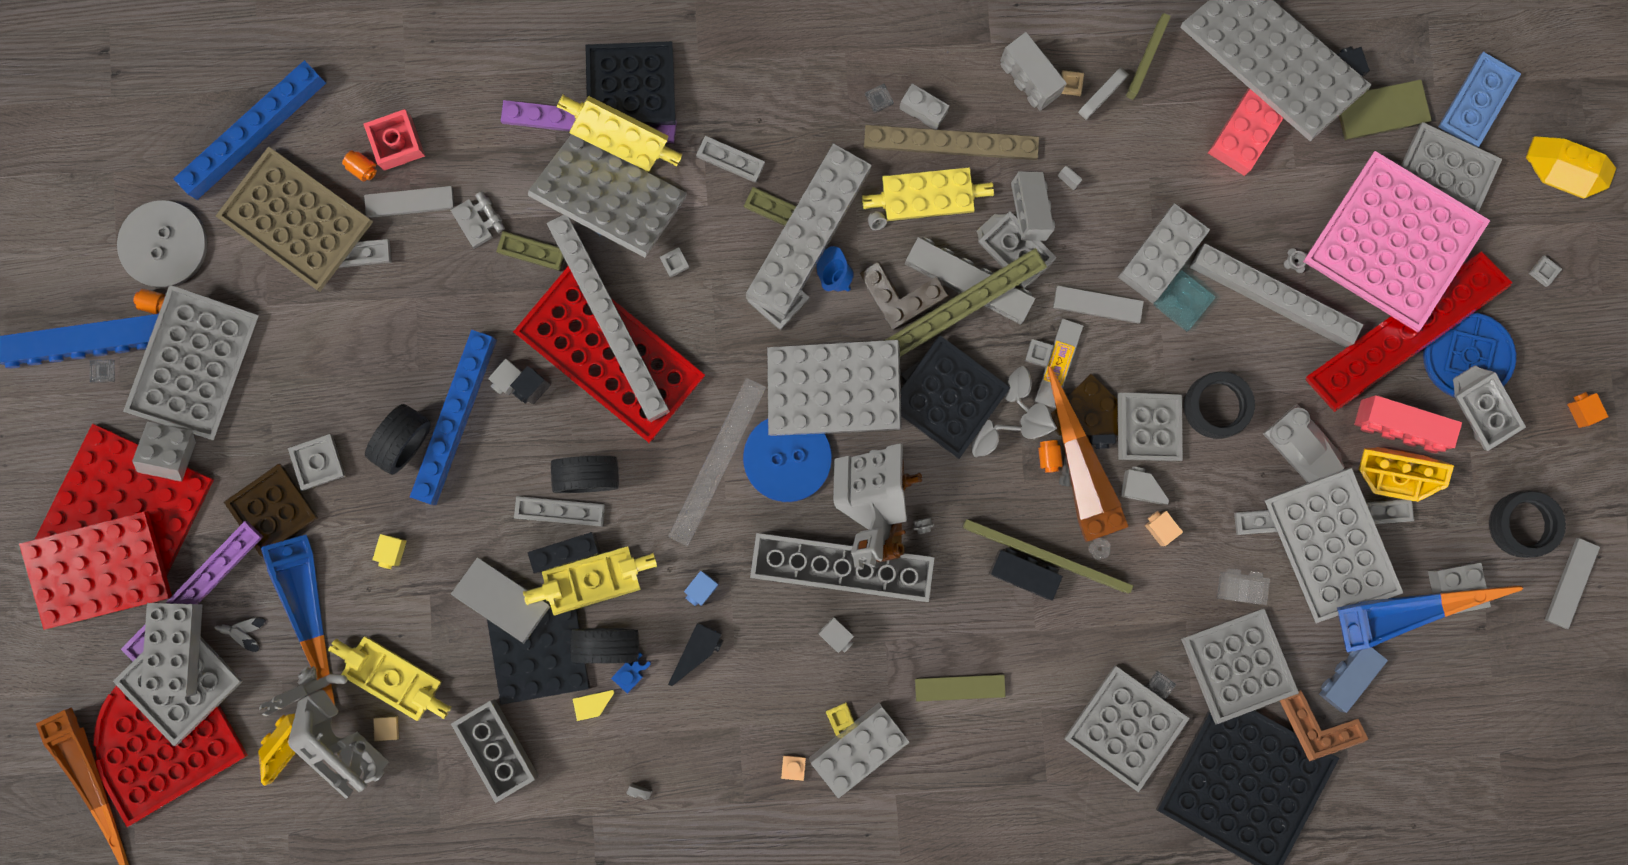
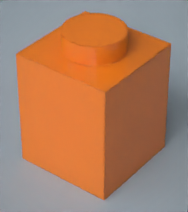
[1567,392,1608,428]

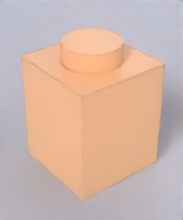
[1145,511,1183,546]

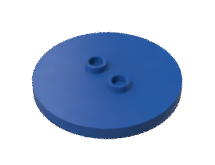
[1423,313,1516,397]
[743,419,831,502]

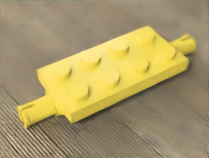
[557,94,682,172]
[862,168,994,221]
[523,546,657,615]
[328,636,452,721]

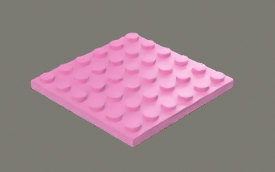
[1303,151,1490,332]

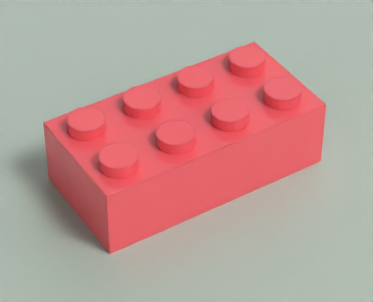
[1208,88,1283,176]
[1354,395,1462,453]

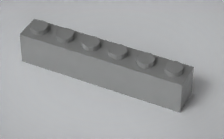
[905,237,1036,325]

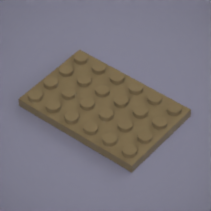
[216,146,373,292]

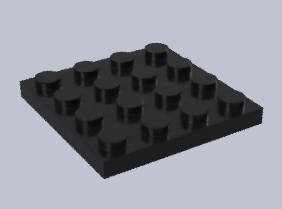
[585,41,676,126]
[900,335,1010,459]
[487,605,590,705]

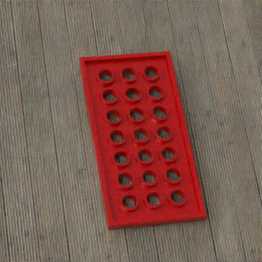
[513,266,705,444]

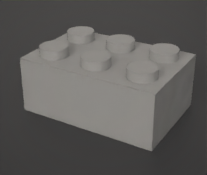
[1000,32,1067,111]

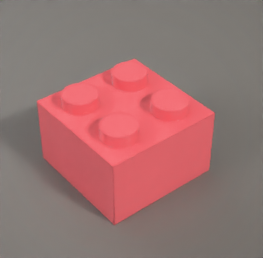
[364,109,425,171]

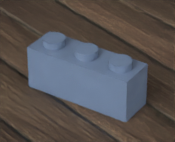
[1319,647,1388,713]

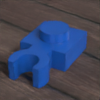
[611,653,651,694]

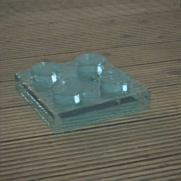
[1153,270,1216,332]

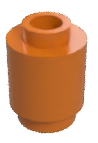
[342,150,377,182]
[133,288,165,314]
[1038,440,1063,473]

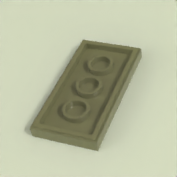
[1339,80,1432,141]

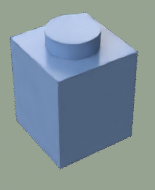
[684,571,719,606]

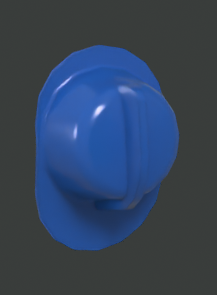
[816,246,854,292]

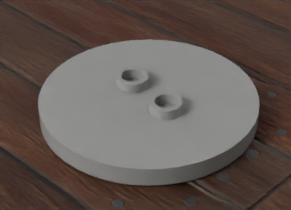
[117,200,207,288]

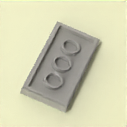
[451,558,550,644]

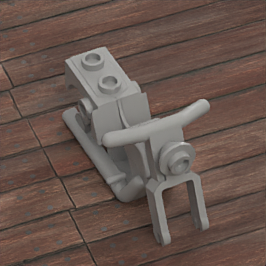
[259,666,389,799]

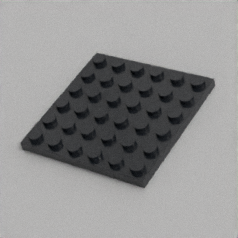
[1156,710,1340,865]

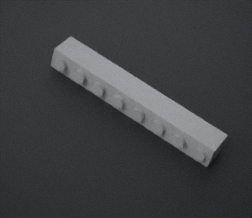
[1189,244,1363,348]

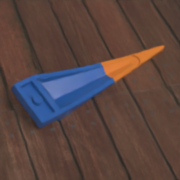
[261,534,335,705]
[1337,586,1523,652]

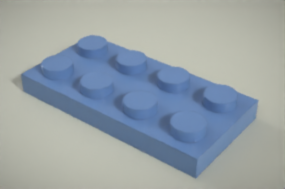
[1438,52,1521,148]

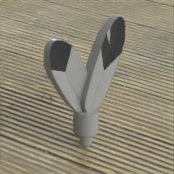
[215,618,265,652]

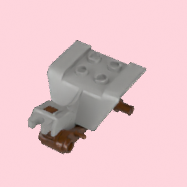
[833,443,922,569]

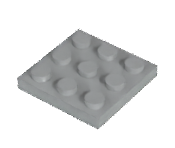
[1118,393,1183,461]

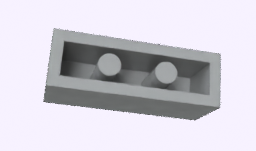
[1011,171,1055,241]

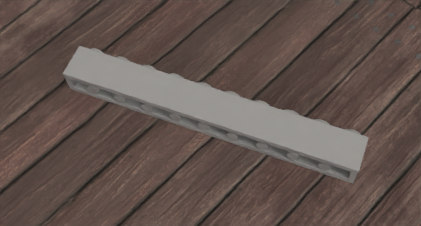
[547,215,670,422]

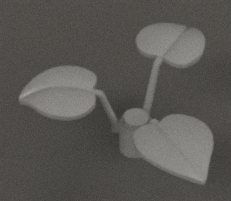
[971,366,1057,458]

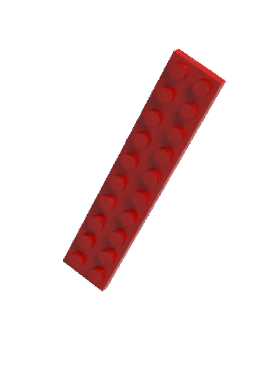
[1305,251,1512,412]

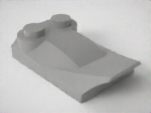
[977,212,1056,289]
[1453,365,1526,451]
[1263,404,1345,483]

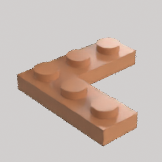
[1280,690,1369,761]

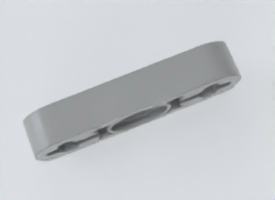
[1078,67,1129,120]

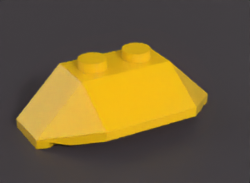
[1526,136,1616,199]
[1359,447,1454,502]
[258,713,295,786]

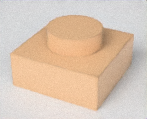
[781,755,806,781]

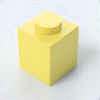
[373,534,407,569]

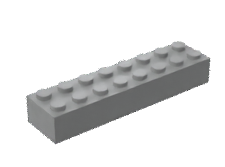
[746,144,871,319]
[750,533,935,602]

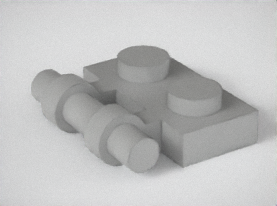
[450,191,505,249]

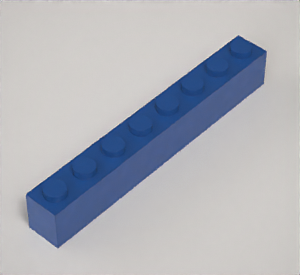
[173,60,326,200]
[0,314,159,368]
[410,329,497,505]

